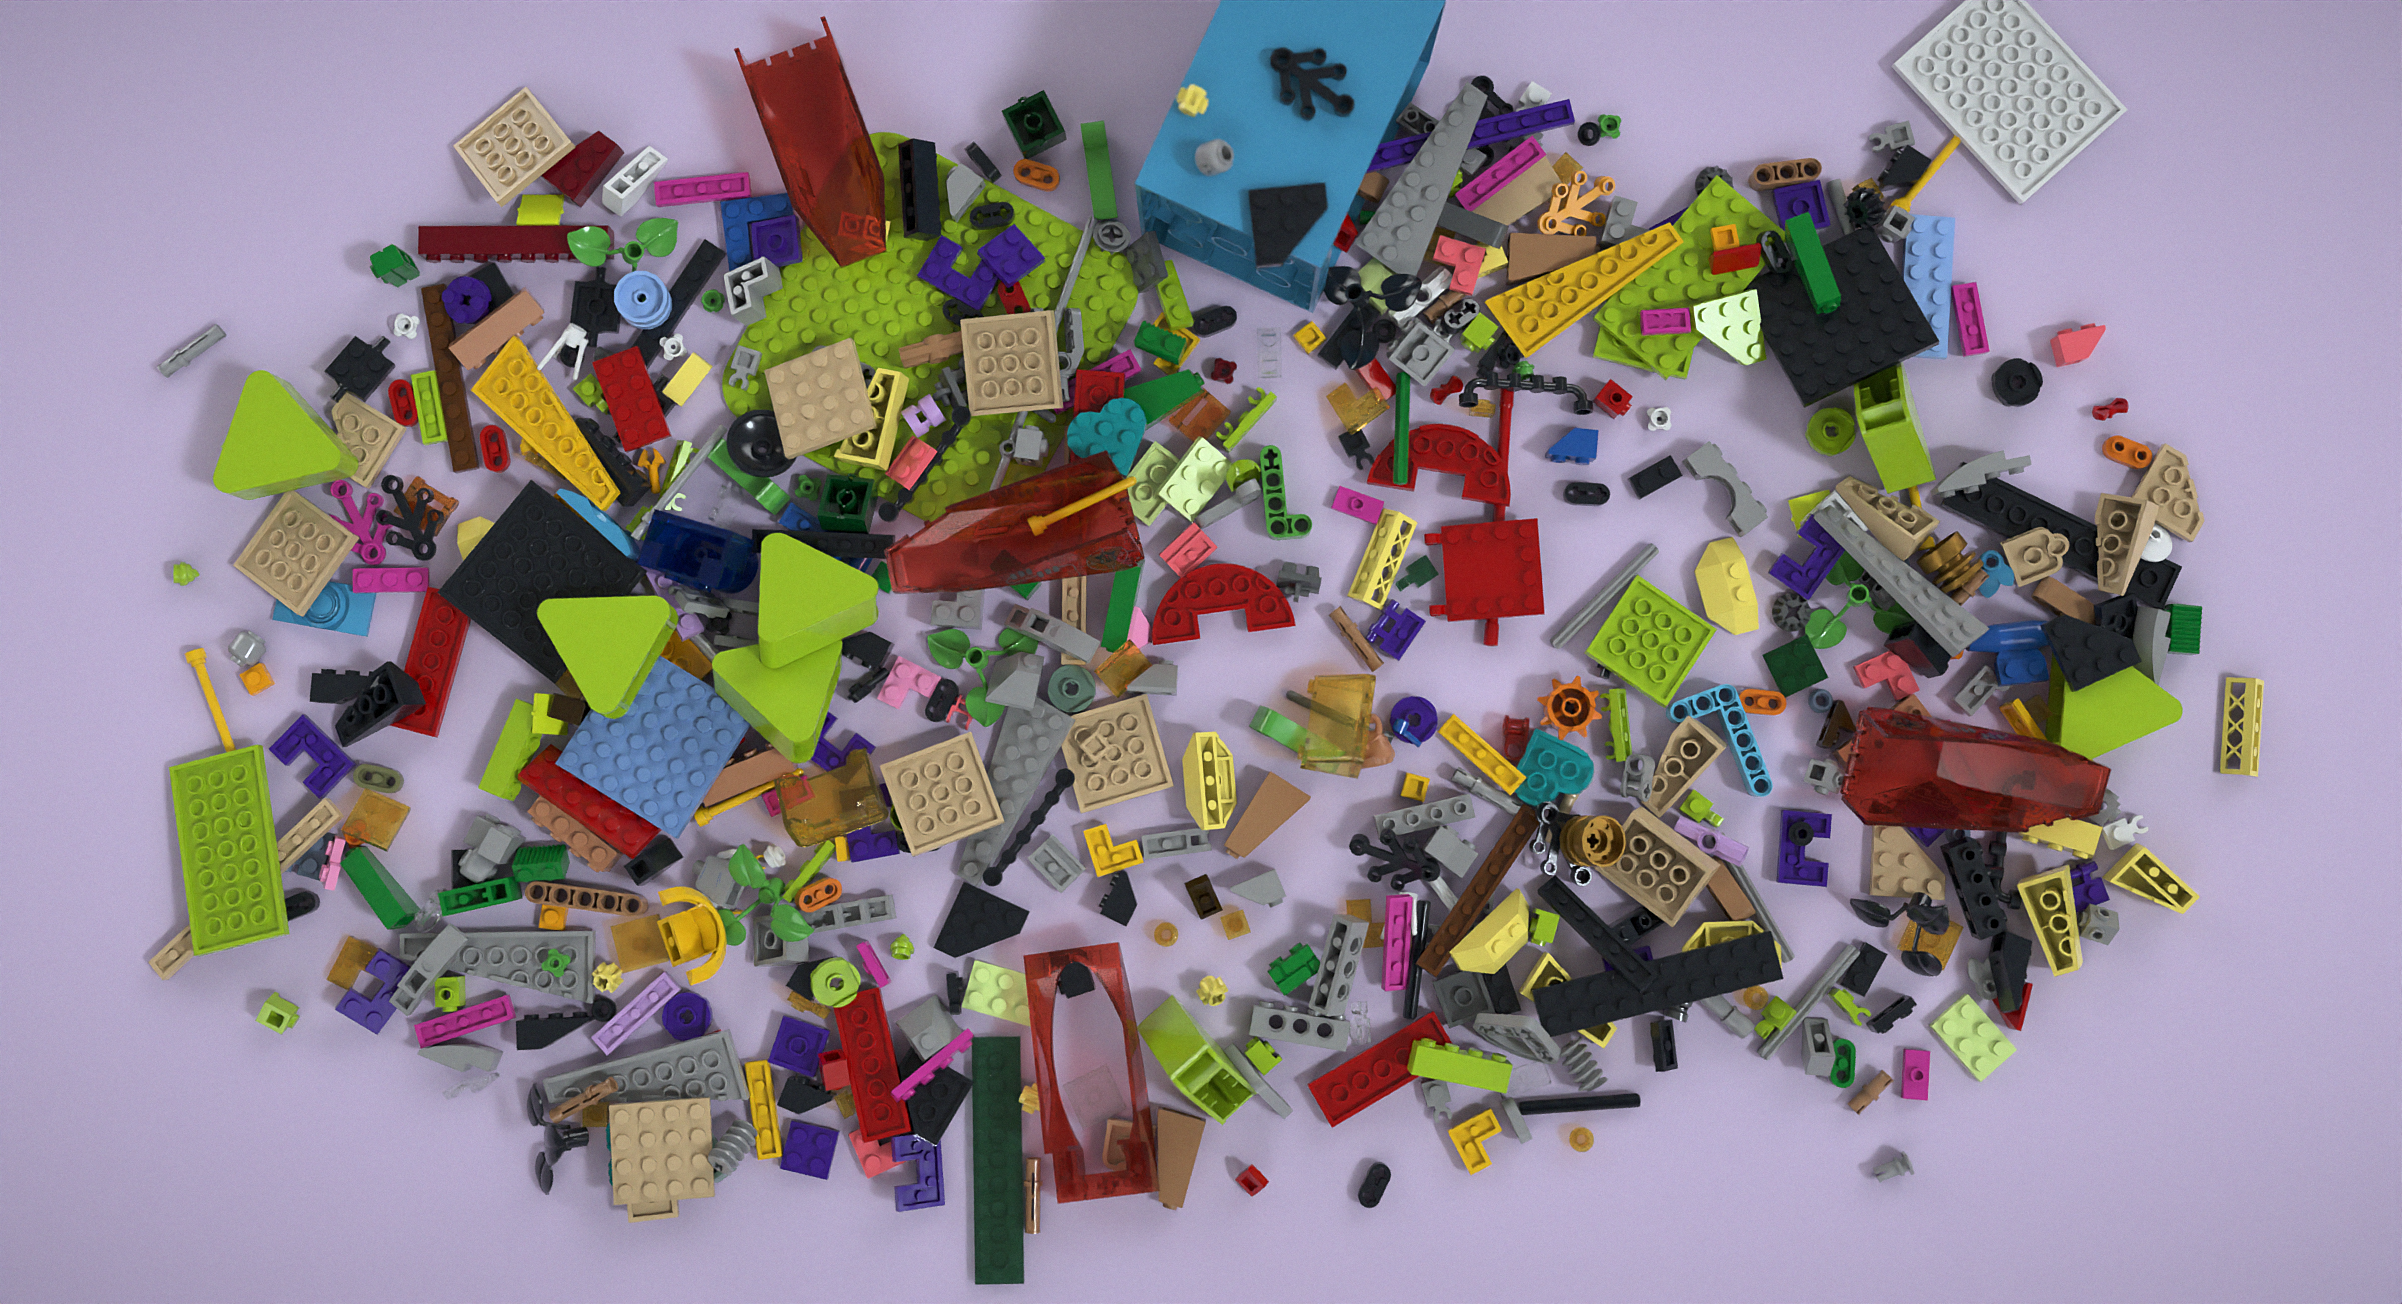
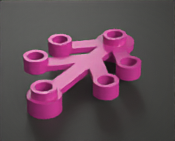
[329,480,393,565]

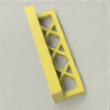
[1347,508,1418,610]
[2220,677,2264,777]

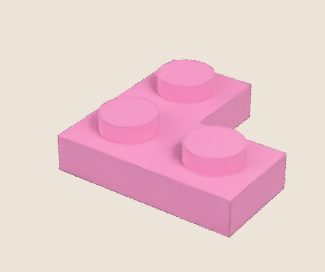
[877,656,942,710]
[319,836,346,891]

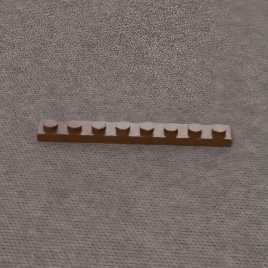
[421,284,480,474]
[1415,804,1539,978]

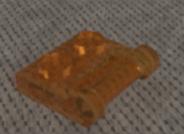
[1168,389,1231,443]
[393,476,459,537]

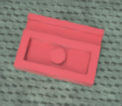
[885,435,937,490]
[1159,521,1218,578]

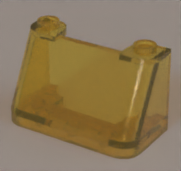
[1297,674,1376,779]
[774,748,889,847]

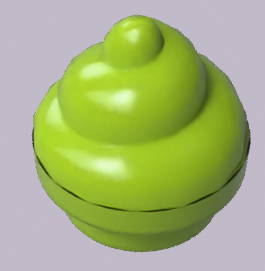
[173,562,200,586]
[890,934,914,960]

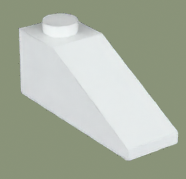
[602,146,668,217]

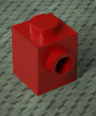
[1592,379,1633,419]
[818,1048,850,1091]

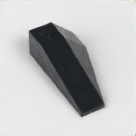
[335,661,426,747]

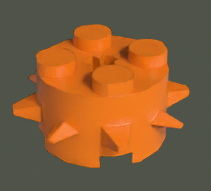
[1537,676,1602,740]

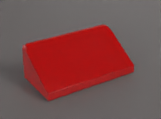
[1708,243,1761,275]
[1355,358,1396,405]

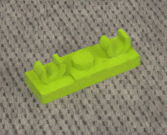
[1216,387,1277,453]
[657,440,699,511]
[1600,689,1632,762]

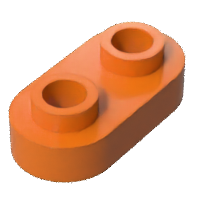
[1013,159,1060,192]
[2102,435,2152,469]
[1738,689,1786,716]
[795,877,842,913]

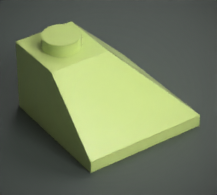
[1358,257,1397,316]

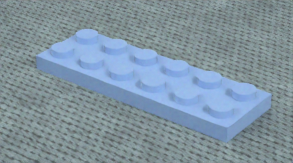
[1901,214,1955,360]

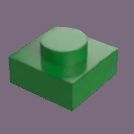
[872,561,903,594]

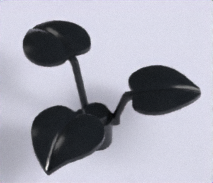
[1324,266,1422,370]
[1850,892,1949,977]
[527,1083,589,1195]

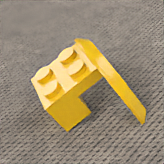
[657,886,727,986]

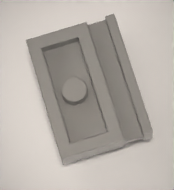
[1027,834,1087,893]

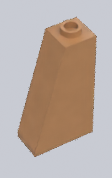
[1506,233,1600,285]
[1224,771,1311,859]
[1157,1106,1206,1210]

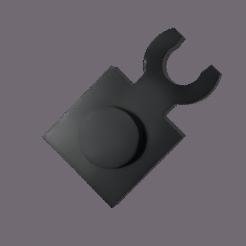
[1338,425,1374,471]
[946,972,964,1015]

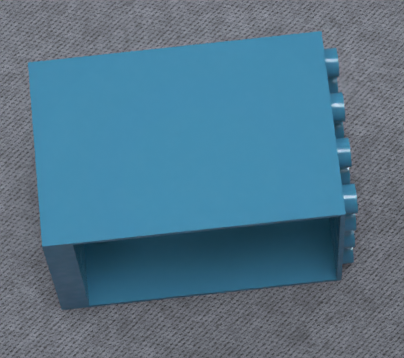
[1135,0,1447,313]

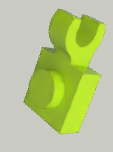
[573,373,609,415]
[1679,789,1724,828]
[1827,988,1871,1026]
[1754,995,1797,1040]

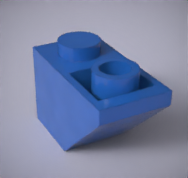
[1545,428,1599,465]

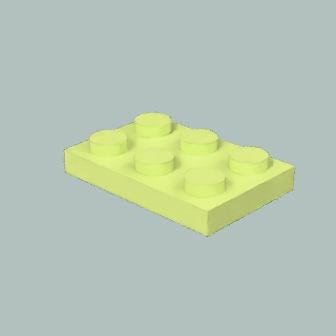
[1155,436,1232,522]
[1111,441,1180,527]
[962,960,1045,1027]
[1929,993,2017,1082]

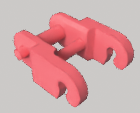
[946,694,973,731]

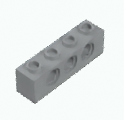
[1373,794,1475,839]
[1308,915,1369,1016]
[1249,1001,1350,1052]

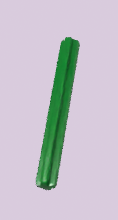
[1393,371,1411,485]

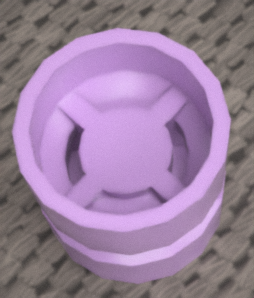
[901,394,946,438]

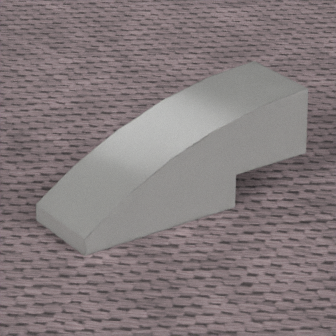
[2133,606,2171,685]
[417,1043,503,1072]

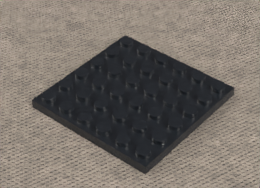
[1743,225,1939,408]
[437,480,648,684]

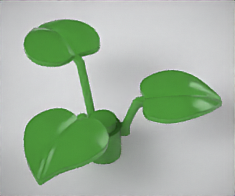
[567,218,678,302]
[1805,550,1915,649]
[927,628,1039,727]
[718,844,814,946]

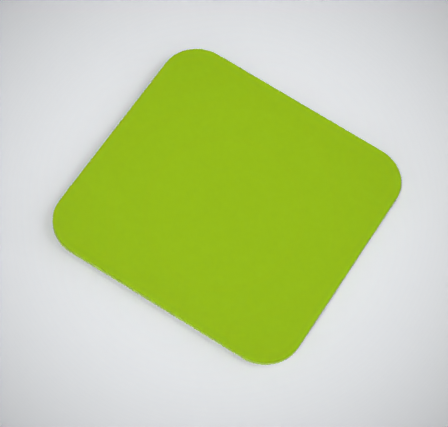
[722,132,1139,543]

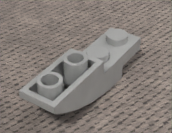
[1396,103,1487,178]
[1931,450,2032,498]
[1004,604,1100,663]
[389,923,469,1017]

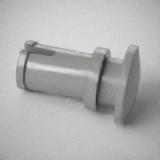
[1873,1151,1914,1183]

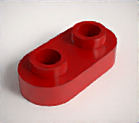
[998,281,1031,315]
[388,379,419,427]
[480,425,511,473]

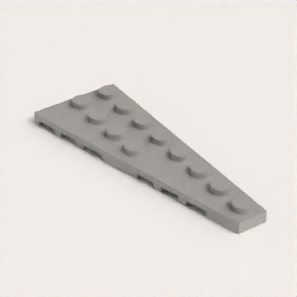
[1355,82,1488,276]
[1813,505,1989,657]
[957,696,1076,887]
[399,931,596,1003]
[542,1029,750,1103]

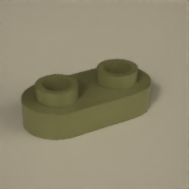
[353,764,404,793]

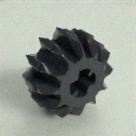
[1843,187,1886,229]

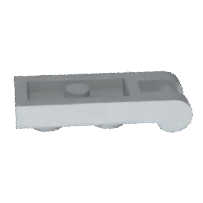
[1142,828,1212,860]

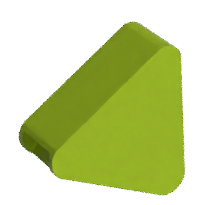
[1853,362,1936,494]
[213,370,358,500]
[758,533,879,669]
[537,596,679,719]
[712,639,842,764]
[2045,652,2183,765]
[1136,995,1257,1125]

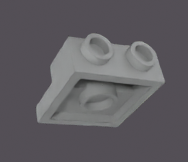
[1386,317,1455,387]

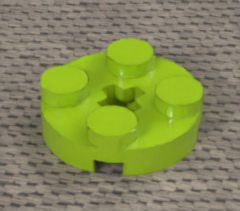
[1805,407,1856,456]
[810,957,861,1008]

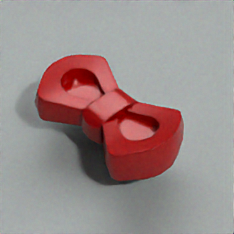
[1430,375,1463,405]
[2092,398,2129,421]

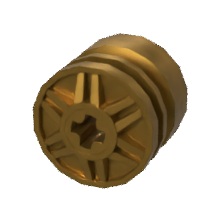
[1916,531,1984,594]
[1560,815,1626,867]

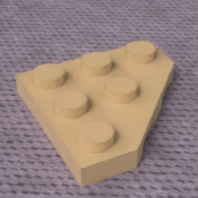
[332,393,407,489]
[2131,443,2205,542]
[1869,823,1946,900]

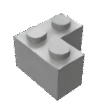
[1598,195,1650,250]
[723,257,783,326]
[931,578,985,630]
[463,814,526,864]
[1421,825,1479,878]

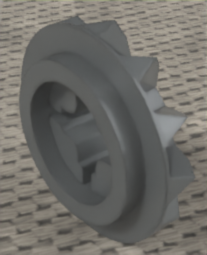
[1695,166,1734,196]
[1092,220,1131,255]
[1772,593,1811,632]

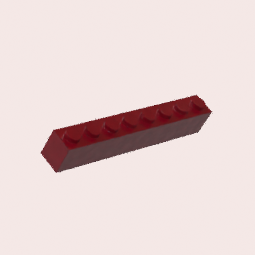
[418,225,614,263]

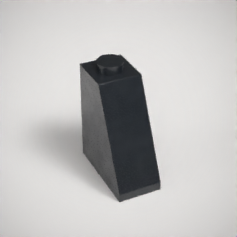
[1883,620,1952,678]

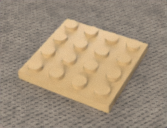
[453,87,575,207]
[960,310,1063,416]
[764,338,876,460]
[233,490,359,617]
[1061,694,1174,814]
[880,732,1005,857]
[609,1097,715,1205]

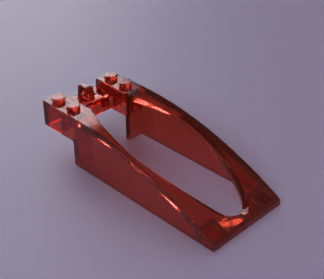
[1023,942,1160,1204]

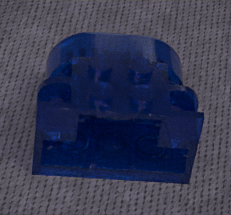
[637,509,758,594]

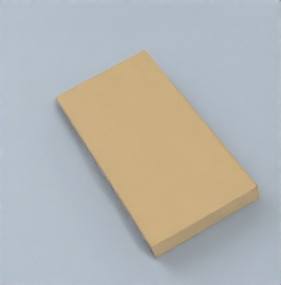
[1460,156,1562,226]

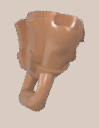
[1351,714,1395,769]

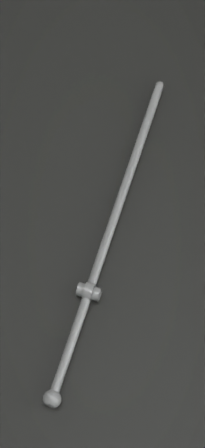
[960,216,1097,568]

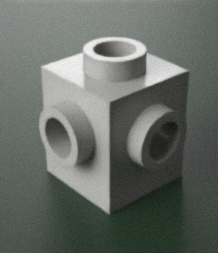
[1874,205,1915,243]
[1803,758,1846,795]
[2081,788,2121,827]
[2077,904,2120,945]

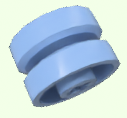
[614,271,672,329]

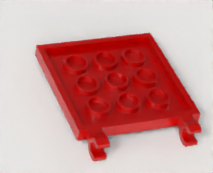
[1424,518,1545,622]

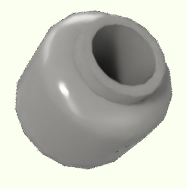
[1195,139,1234,176]
[228,631,266,667]
[458,847,497,884]

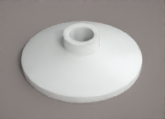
[2140,523,2172,562]

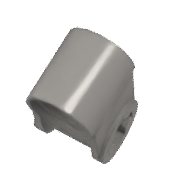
[1620,754,1655,802]

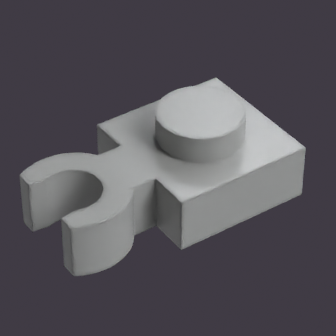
[1869,120,1915,153]
[729,345,762,391]
[1421,1079,1452,1123]

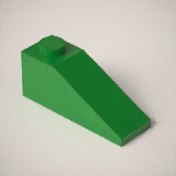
[438,876,523,917]

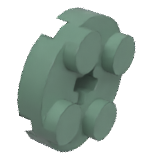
[1048,665,1096,713]

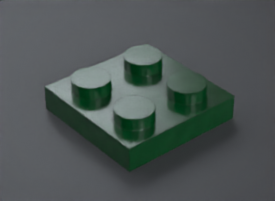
[1762,634,1829,698]

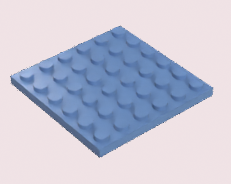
[555,656,751,839]

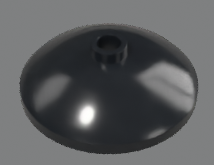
[726,410,797,478]

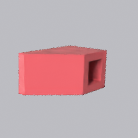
[2050,323,2106,368]

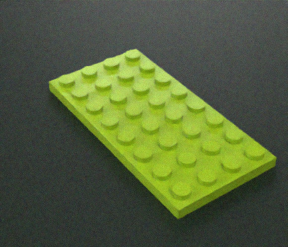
[1593,175,1786,381]
[169,744,290,956]

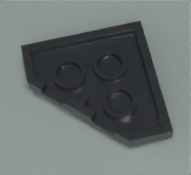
[1248,183,1328,268]
[2040,614,2142,692]
[933,881,1030,958]
[898,1046,974,1147]

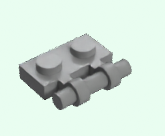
[668,585,729,618]

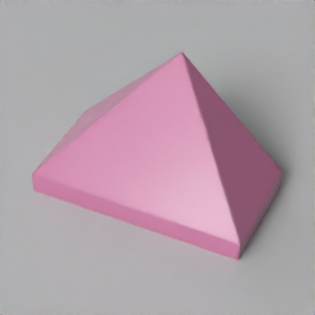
[1124,606,1153,656]

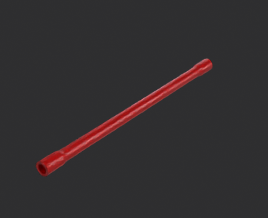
[1483,389,1514,646]

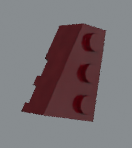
[541,131,625,208]

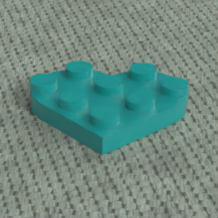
[1067,398,1147,476]
[1515,728,1595,807]

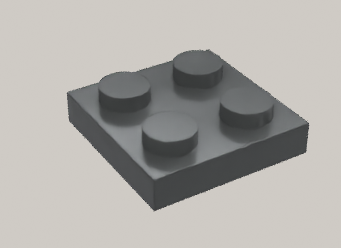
[1126,231,1168,293]
[1432,971,1495,1029]

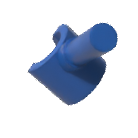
[1393,718,1422,747]

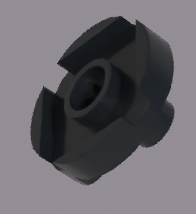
[1991,358,2043,407]

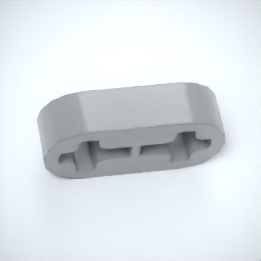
[1501,1097,1533,1144]

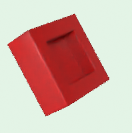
[1235,1164,1269,1197]

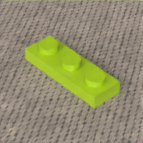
[1155,259,1194,331]
[411,370,448,446]
[782,840,836,903]

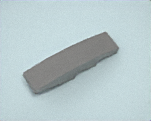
[798,894,896,933]

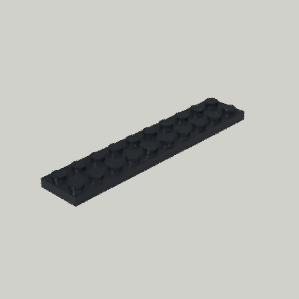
[1940,462,2182,610]
[1531,930,1784,1037]

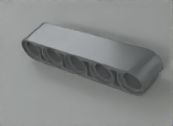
[1437,202,1509,249]

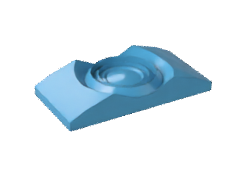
[556,488,642,561]
[272,581,377,637]

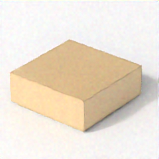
[1079,730,1113,763]

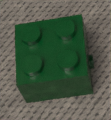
[1002,90,1067,159]
[817,473,878,534]

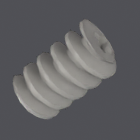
[1559,1037,1608,1092]
[708,1119,758,1175]

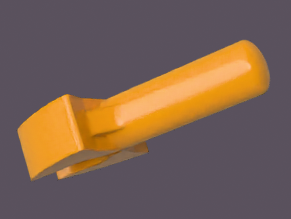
[638,448,666,494]

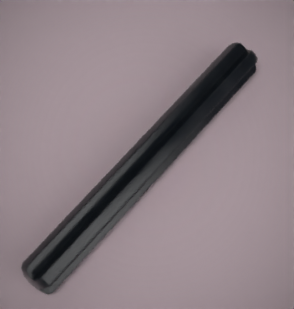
[1403,900,1431,1020]
[1519,1093,1641,1115]

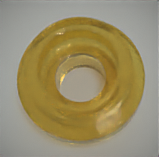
[1154,922,1178,947]
[1743,986,1768,1010]
[1569,1127,1594,1152]

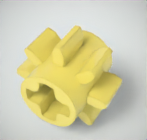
[1176,84,1209,117]
[591,962,624,993]
[1196,976,1228,1006]
[1018,1083,1048,1114]

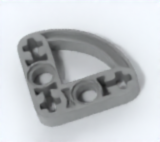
[1473,1013,1561,1064]

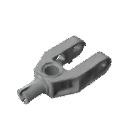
[1030,308,1084,402]
[713,597,759,649]

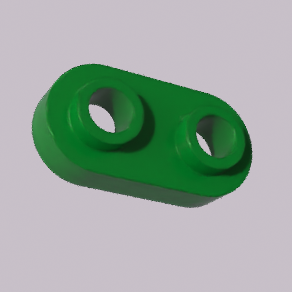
[1828,1038,1856,1088]

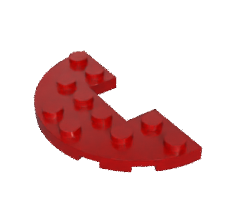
[1367,424,1511,507]
[1152,563,1296,645]

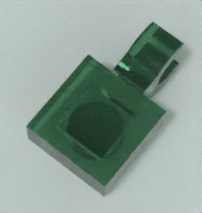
[1395,555,1439,592]

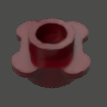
[1211,358,1237,384]

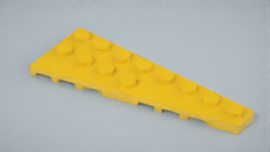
[1485,222,1684,358]
[471,335,620,511]

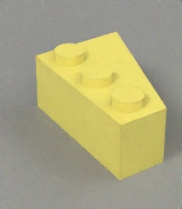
[2019,805,2103,860]
[2102,843,2200,914]

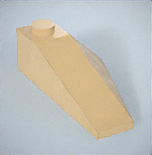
[1835,476,1940,561]
[2095,493,2159,596]
[1641,715,1728,818]

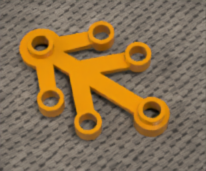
[1537,170,1615,236]

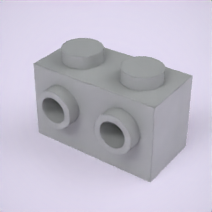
[1014,425,1049,468]

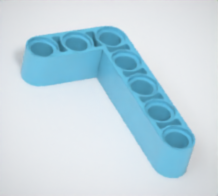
[1666,684,1773,797]

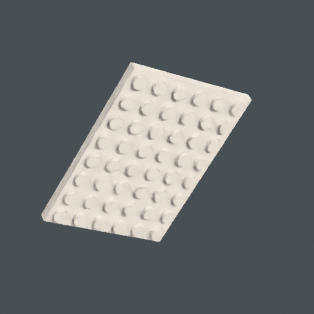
[1891,0,2128,205]

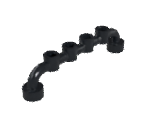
[1459,372,1593,415]
[878,406,972,523]
[983,768,1075,887]
[1988,769,2036,910]

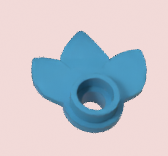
[1979,550,2014,598]

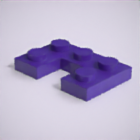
[917,235,1000,311]
[1768,513,1845,600]
[811,711,876,786]
[269,714,356,799]
[839,783,900,863]
[1776,810,1832,887]
[335,948,411,1035]
[891,1133,945,1212]

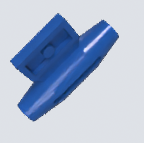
[1965,620,2049,687]

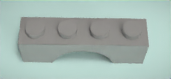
[1682,441,1768,537]

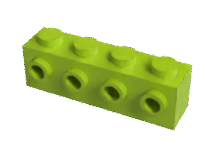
[478,698,542,801]
[1407,1038,1513,1093]

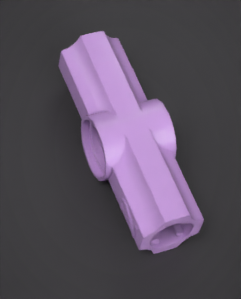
[1674,816,1749,867]

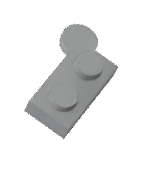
[1951,665,2011,717]

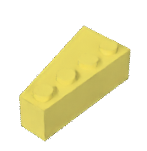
[834,368,909,471]
[2017,864,2083,977]
[1518,951,1617,1048]

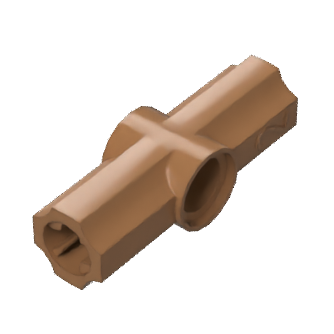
[899,331,964,369]

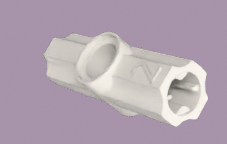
[1388,265,1452,329]

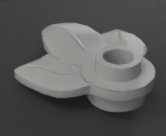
[1967,957,1997,1000]

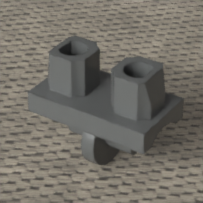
[932,367,969,409]
[1276,562,1322,603]
[1859,572,1896,611]

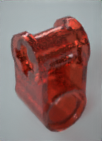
[1501,715,1530,762]

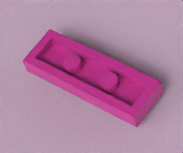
[1951,282,1990,357]
[353,567,429,593]

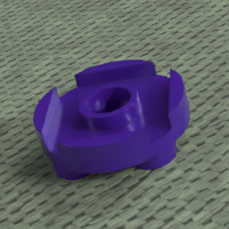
[442,276,491,324]
[1389,696,1438,744]
[662,992,713,1041]

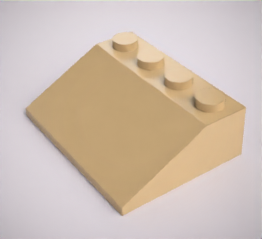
[1594,806,1720,928]

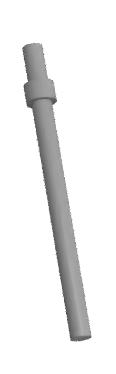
[630,425,728,541]

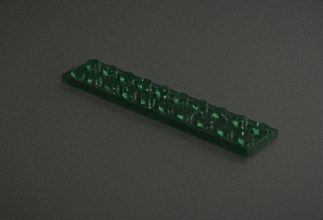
[972,1036,1025,1285]

